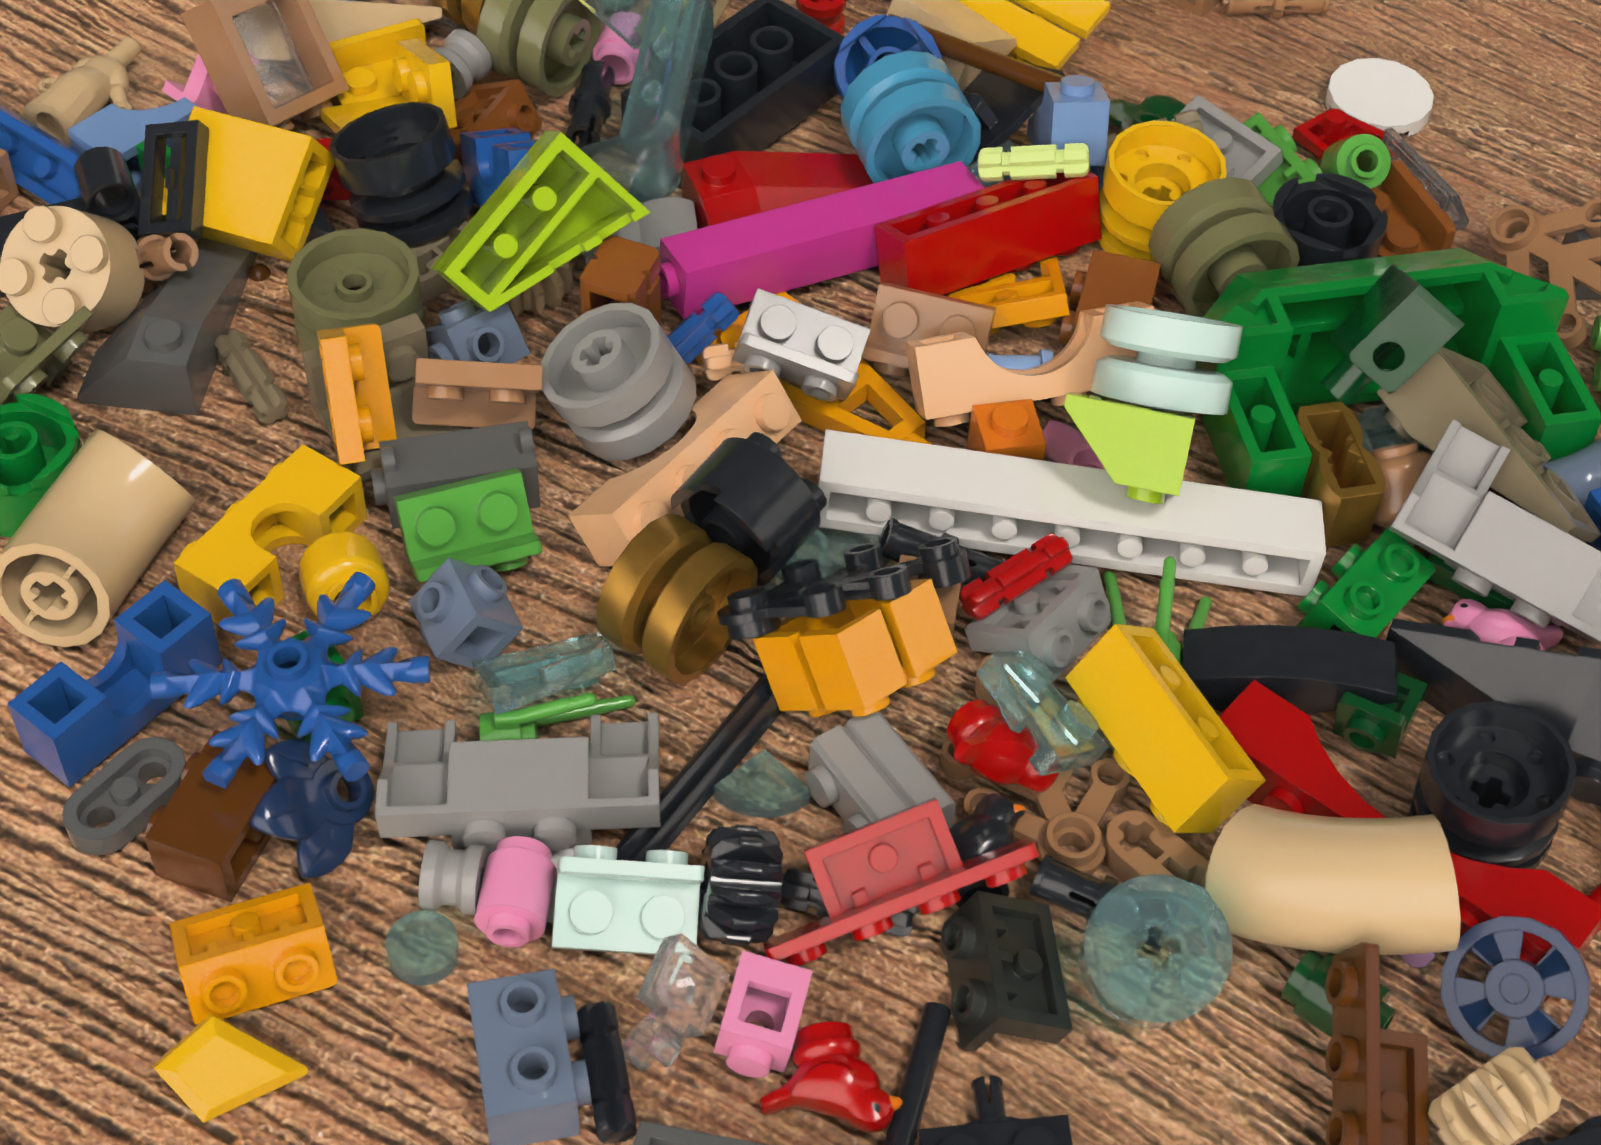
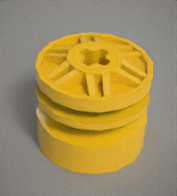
[1098,120,1227,273]

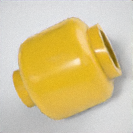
[299,531,389,622]

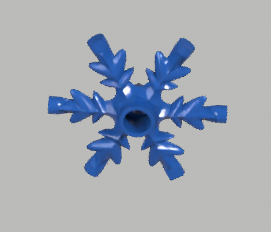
[150,572,431,789]

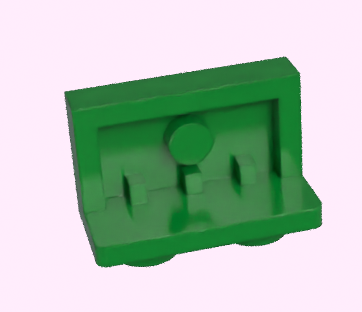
[1296,526,1435,638]

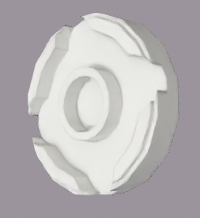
[1325,58,1434,137]

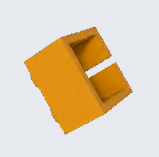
[752,579,957,717]

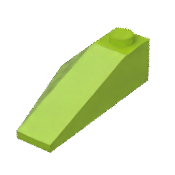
[1064,392,1195,504]

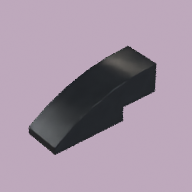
[1183,625,1399,714]

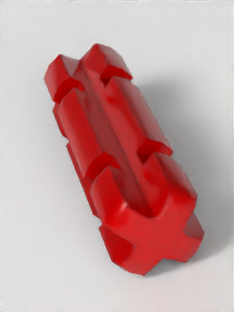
[959,533,1073,621]

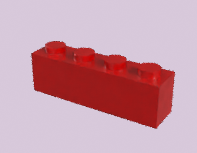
[874,172,1102,295]

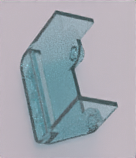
[579,0,714,203]

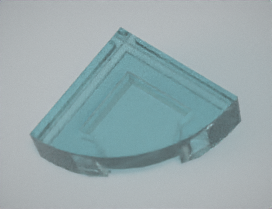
[714,749,810,818]

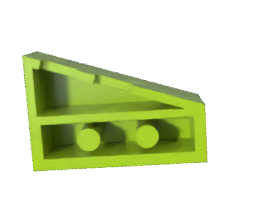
[431,130,651,312]

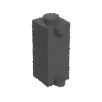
[370,421,540,529]

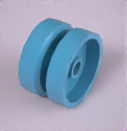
[841,50,981,183]

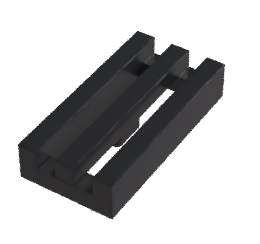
[138,120,209,239]

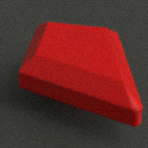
[1292,108,1403,161]

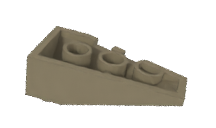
[1377,347,1601,543]

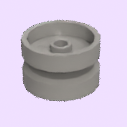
[540,303,697,460]

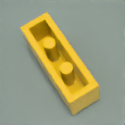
[1065,624,1266,833]

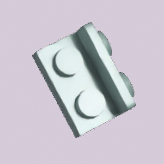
[551,845,705,958]

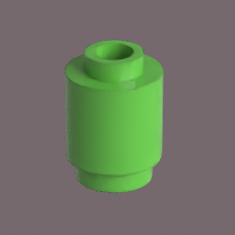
[1320,134,1391,189]

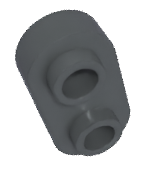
[63,737,186,855]

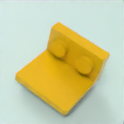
[320,39,457,133]

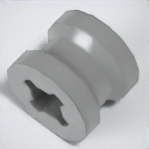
[433,29,492,99]
[418,840,489,915]

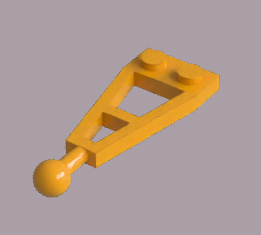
[697,292,933,445]

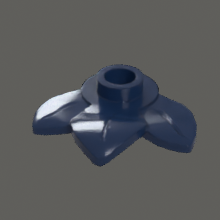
[250,739,374,879]

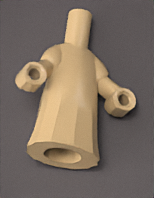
[22,37,141,147]

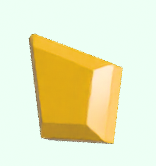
[152,1014,308,1123]

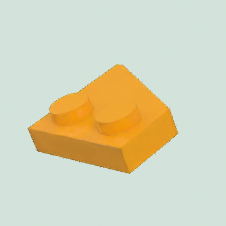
[948,257,1070,336]

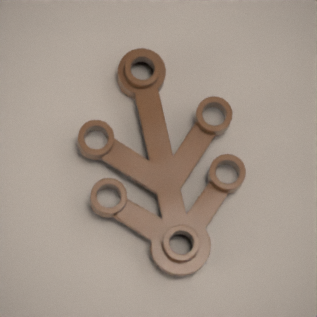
[1488,198,1601,349]
[940,653,1131,875]

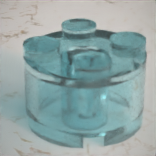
[1078,874,1233,1029]

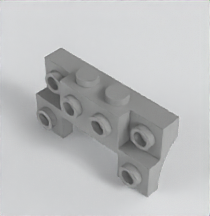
[1389,419,1601,646]
[375,712,660,853]

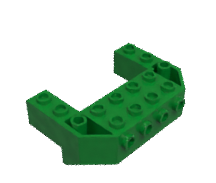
[1196,248,1601,497]

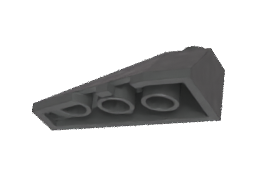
[78,237,257,416]

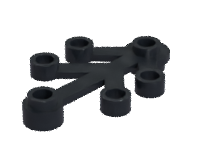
[717,537,972,640]

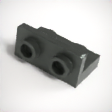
[941,890,1073,1051]

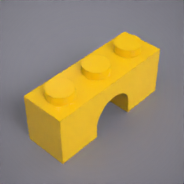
[173,444,368,638]

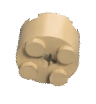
[0,206,145,333]

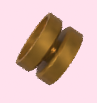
[596,514,758,683]

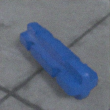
[667,292,739,365]

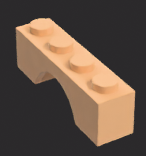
[905,301,1154,427]
[568,370,802,566]

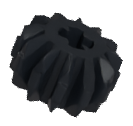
[698,824,784,946]

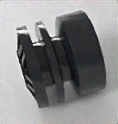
[329,102,474,246]
[1408,701,1577,869]

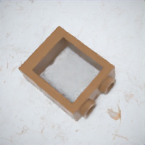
[180,0,349,130]

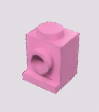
[713,950,813,1078]

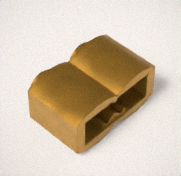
[1296,401,1385,547]

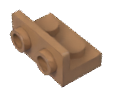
[861,282,996,376]
[412,358,543,430]

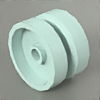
[1091,304,1243,415]

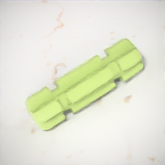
[978,143,1090,182]

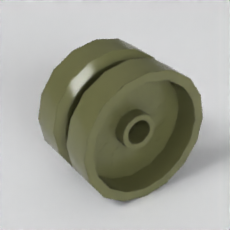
[476,0,605,97]
[1148,177,1299,317]
[287,228,426,353]

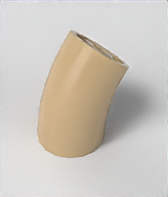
[0,429,195,647]
[1205,804,1460,955]

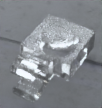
[623,933,730,1071]

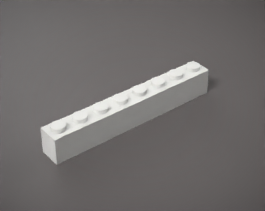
[817,429,1326,597]

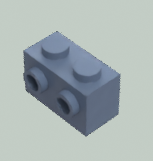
[466,969,591,1145]

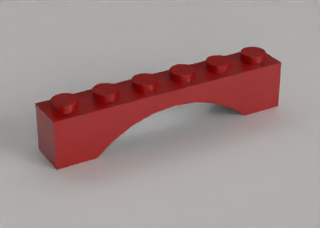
[1219,680,1601,1001]

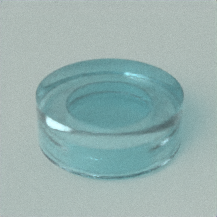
[386,910,460,986]

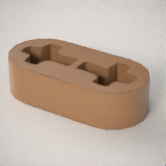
[1104,810,1209,925]

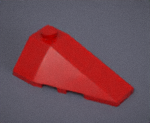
[682,151,874,229]

